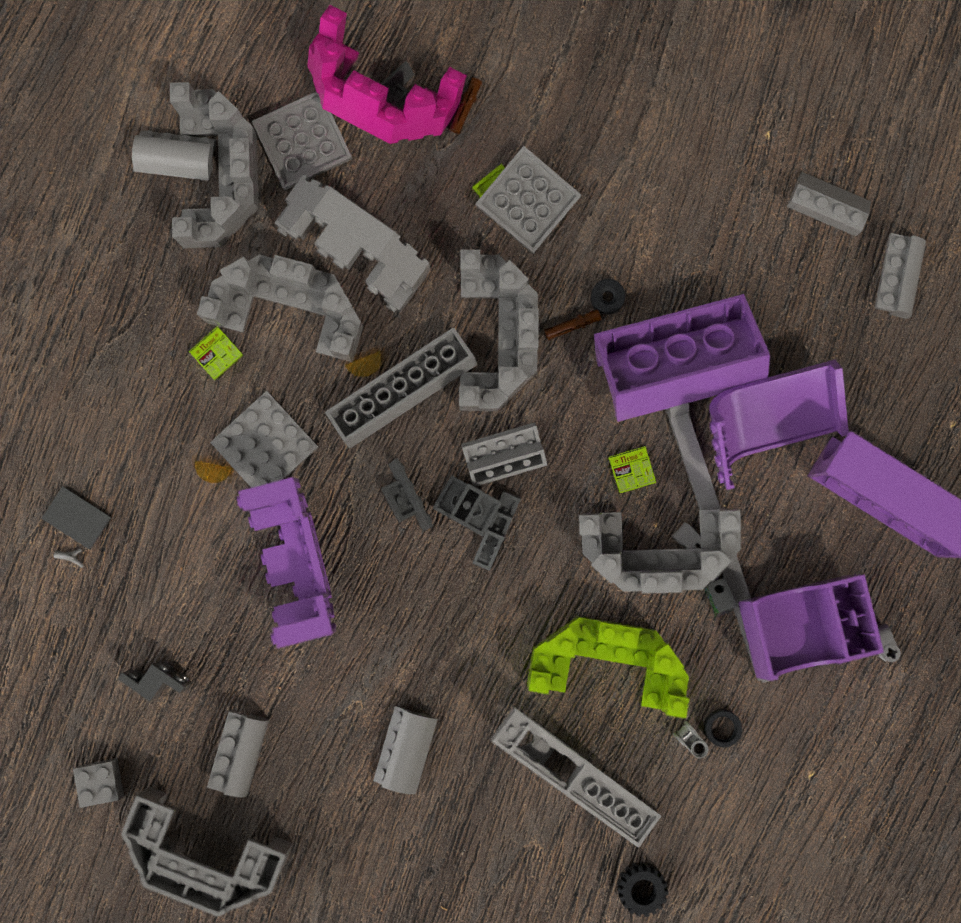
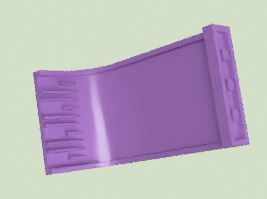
[709,360,849,490]

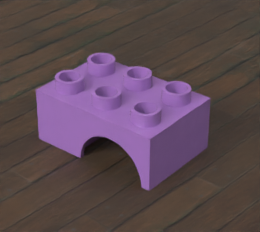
[738,574,884,681]

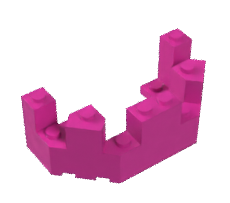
[307,5,467,144]

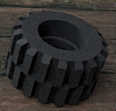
[617,862,668,917]

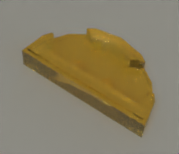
[345,351,382,378]
[195,461,234,483]

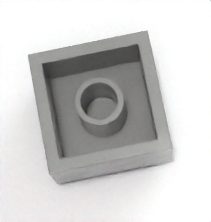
[73,758,124,808]

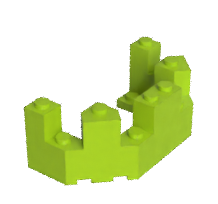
[527,616,689,718]

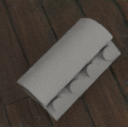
[132,130,216,181]
[874,233,926,319]
[461,422,547,487]
[373,706,438,795]
[207,711,270,797]

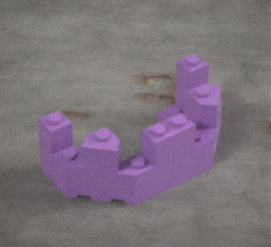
[237,477,337,648]

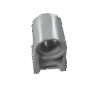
[672,522,701,549]
[878,623,901,662]
[672,721,709,758]

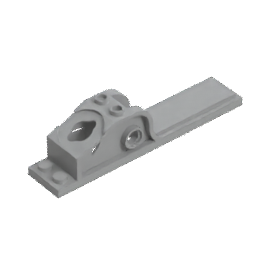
[490,707,661,848]

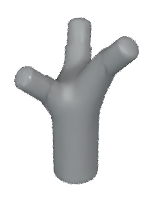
[54,548,84,568]

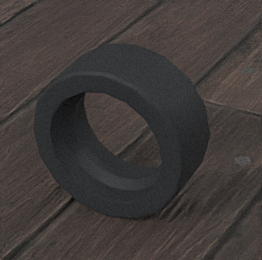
[704,709,742,748]

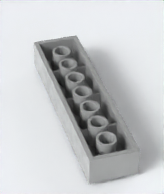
[325,327,478,449]

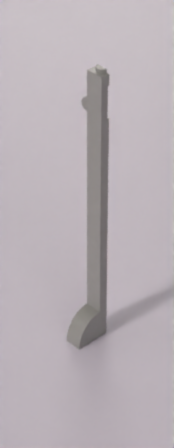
[666,403,769,683]

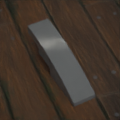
[473,490,521,571]

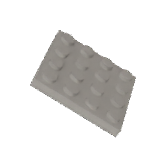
[252,91,353,191]
[475,146,582,254]
[210,391,318,488]

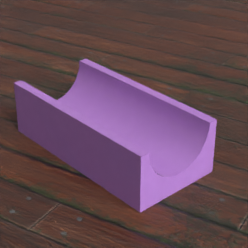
[594,294,770,422]
[807,431,961,558]

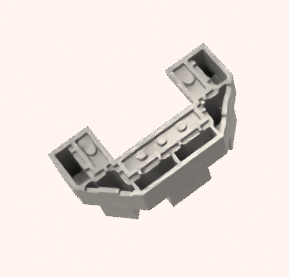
[170,82,259,248]
[275,175,431,313]
[459,250,539,411]
[197,255,363,362]
[579,508,741,593]
[121,786,293,916]

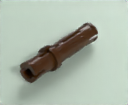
[449,77,482,134]
[544,309,601,341]

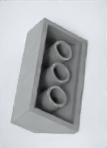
[786,172,871,236]

